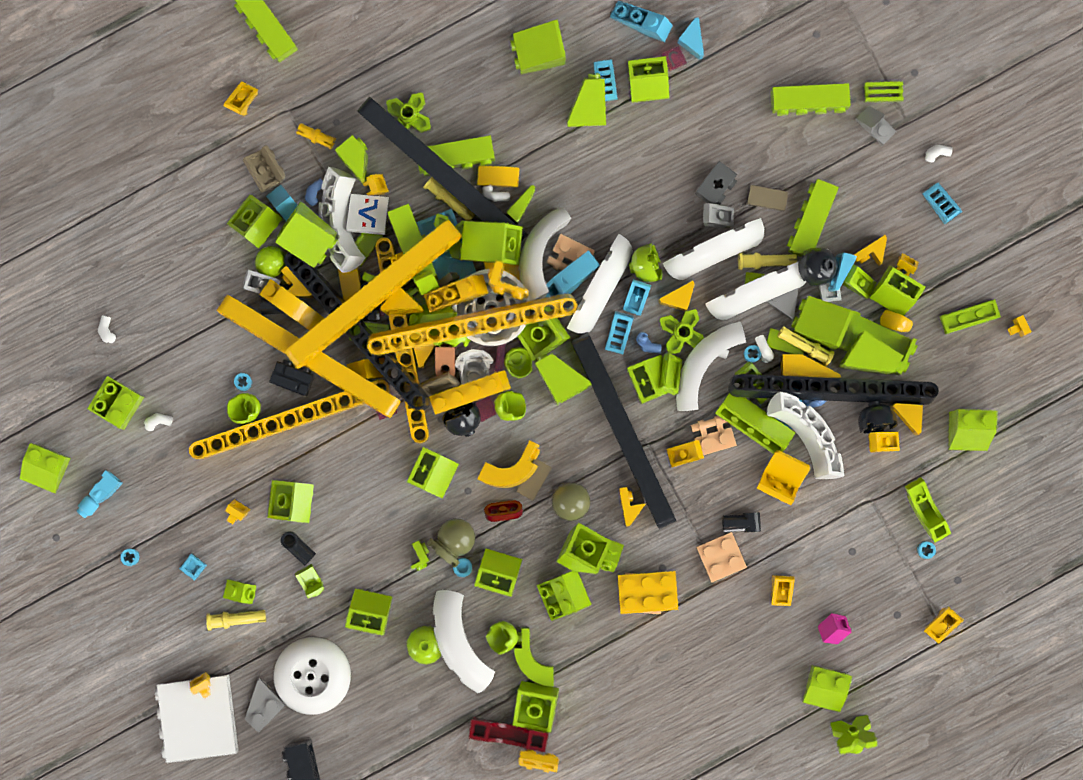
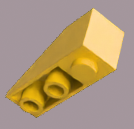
[424,275,488,313]
[781,354,841,378]

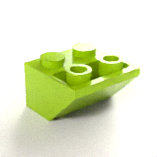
[627,56,669,103]
[869,265,925,316]
[626,355,668,404]
[87,376,144,430]
[407,447,459,499]
[474,548,522,597]
[536,571,592,621]
[345,588,393,636]

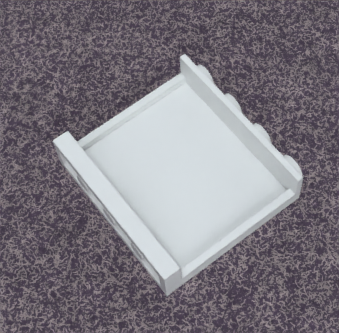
[155,674,239,763]

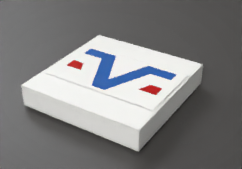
[346,194,389,235]

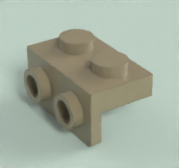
[243,145,285,193]

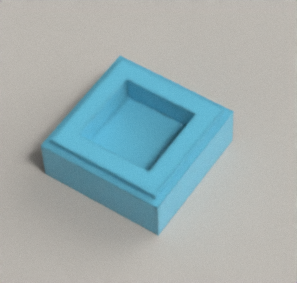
[180,553,207,581]

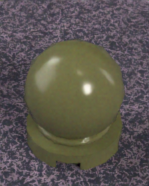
[552,482,590,521]
[426,518,476,568]

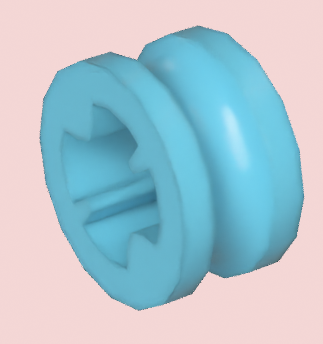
[744,345,762,363]
[234,373,252,391]
[917,542,936,559]
[121,549,140,566]

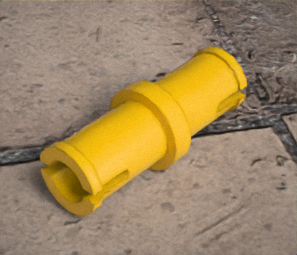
[296,123,336,149]

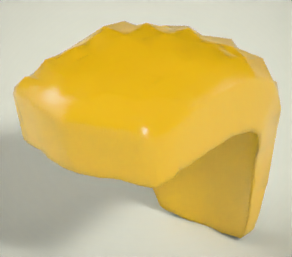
[880,310,913,332]

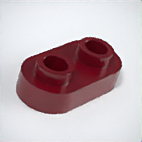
[484,500,523,522]

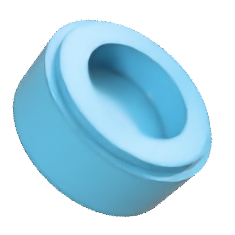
[453,558,473,577]

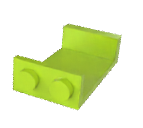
[839,311,918,375]

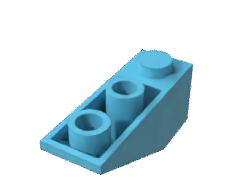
[610,0,673,42]
[546,251,600,297]

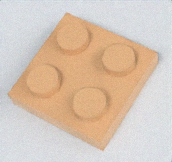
[696,532,747,583]

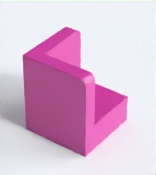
[818,613,852,645]

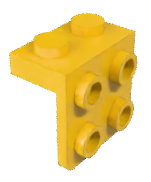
[488,261,529,300]
[756,450,810,505]

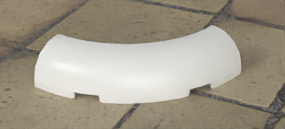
[319,167,366,272]
[519,207,571,301]
[663,218,764,280]
[567,234,633,334]
[705,262,806,320]
[676,322,746,411]
[767,392,844,479]
[433,590,495,693]

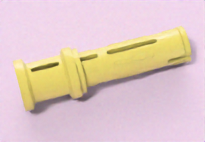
[423,177,475,221]
[738,252,797,270]
[777,326,834,367]
[206,610,266,631]

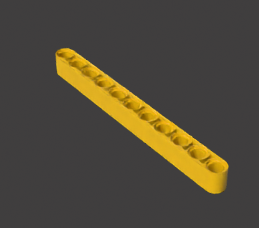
[285,220,462,368]
[376,238,429,444]
[368,293,577,355]
[216,295,401,418]
[189,380,391,459]

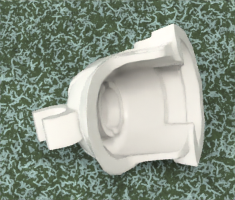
[455,349,493,385]

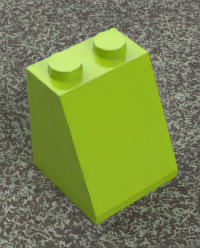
[510,19,566,74]
[567,73,606,127]
[275,201,337,268]
[460,221,522,265]
[791,296,854,350]
[838,331,904,375]
[535,353,592,405]
[948,409,997,451]

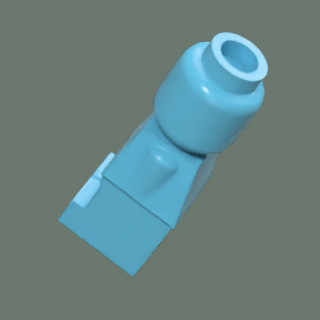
[77,470,123,518]

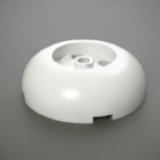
[453,269,530,346]
[273,637,351,715]

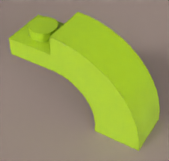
[904,477,951,543]
[514,627,554,687]

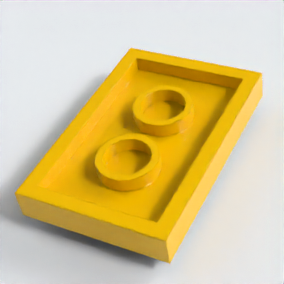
[617,571,679,614]

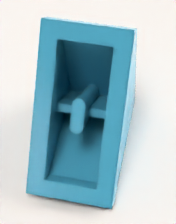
[678,17,704,59]
[266,185,297,221]
[623,279,651,316]

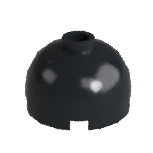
[798,248,838,286]
[858,401,898,434]
[441,402,481,437]

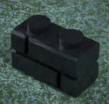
[269,359,315,397]

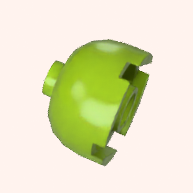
[629,243,662,282]
[406,626,442,664]

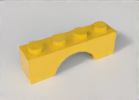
[429,370,511,415]

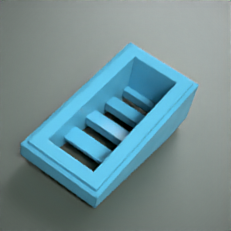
[593,60,617,101]
[922,183,962,224]
[828,252,857,292]
[605,311,634,354]

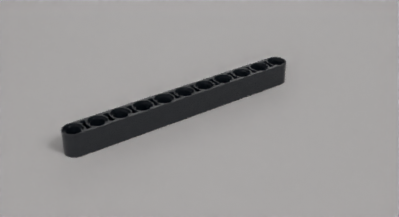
[357,96,528,242]
[284,252,430,410]
[570,332,677,529]
[728,374,939,405]

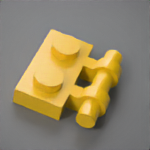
[519,750,559,773]

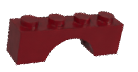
[468,717,549,753]

